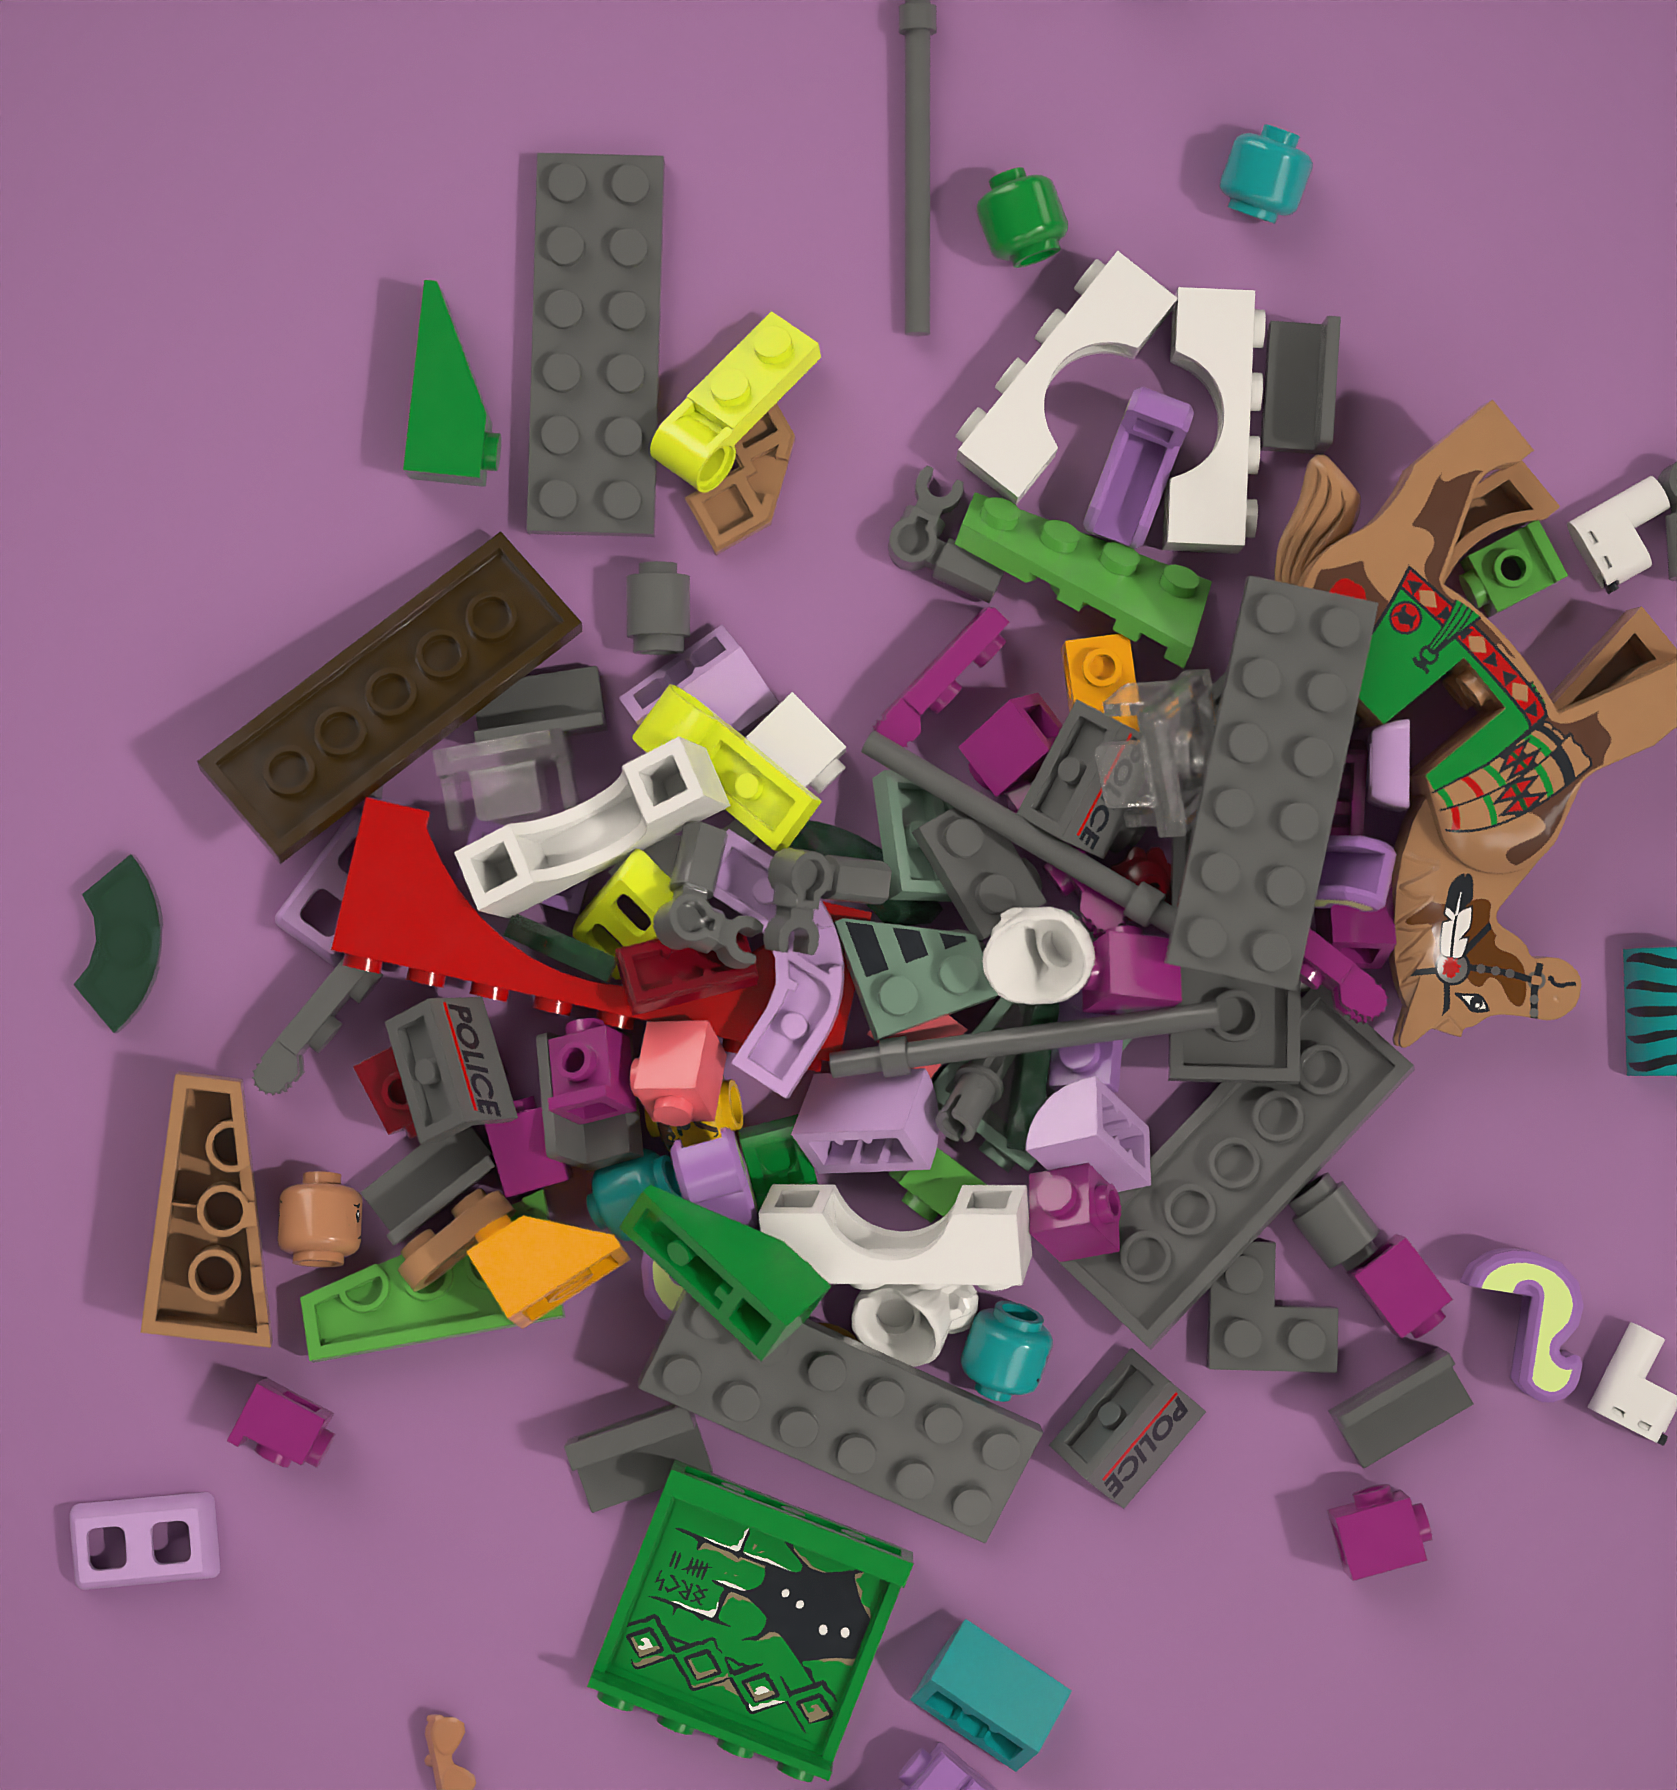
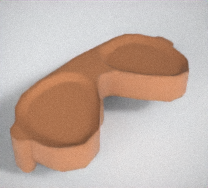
[424,1714,476,1790]

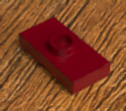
[615,933,759,1016]

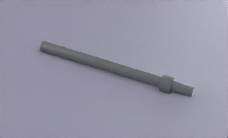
[899,0,937,336]
[861,730,1176,935]
[829,1001,1220,1078]

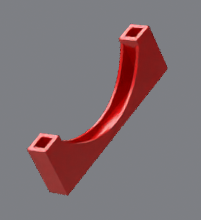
[331,797,872,1072]

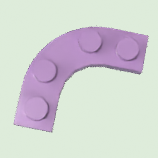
[714,828,844,1099]

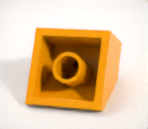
[466,1215,631,1329]

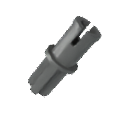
[935,1027,1016,1142]

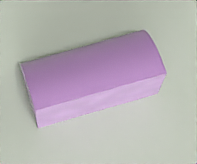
[619,625,779,732]
[791,1068,939,1174]
[1026,1076,1151,1192]

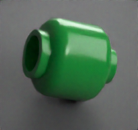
[976,167,1068,268]

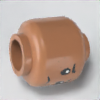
[277,1171,363,1267]

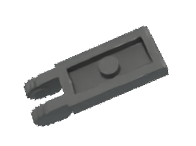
[252,958,383,1096]

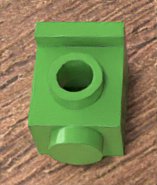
[1459,521,1568,618]
[888,1147,987,1223]

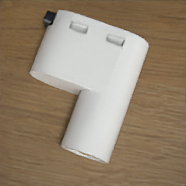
[1567,476,1670,594]
[1588,1322,1677,1446]

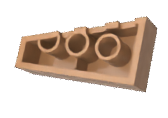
[140,1071,273,1348]

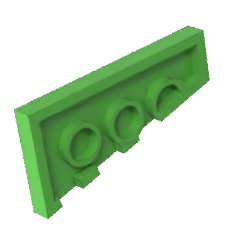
[955,492,1212,668]
[300,1189,566,1363]

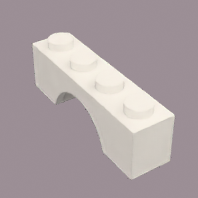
[955,251,1178,505]
[1162,287,1265,554]
[608,692,846,902]
[454,737,731,918]
[759,1184,1032,1291]

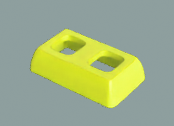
[573,849,674,980]

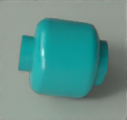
[1219,124,1313,224]
[586,1148,683,1241]
[960,1301,1053,1402]

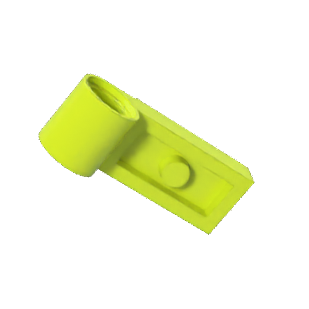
[650,311,821,493]
[632,684,822,852]

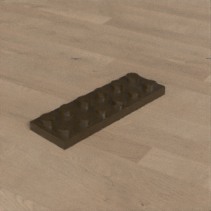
[197,531,582,864]

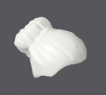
[983,907,1095,1004]
[852,1284,979,1367]

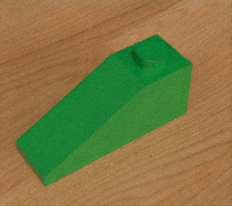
[403,280,502,487]
[619,1185,831,1361]

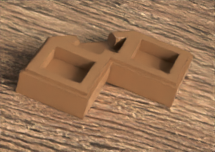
[685,403,795,555]

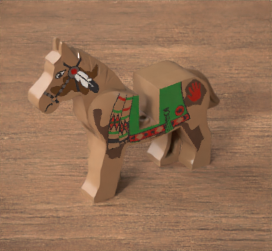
[1275,399,1677,1048]

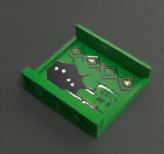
[587,1459,914,1782]

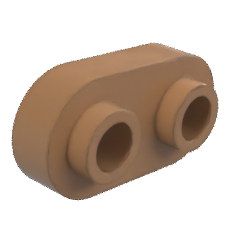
[398,1188,516,1292]

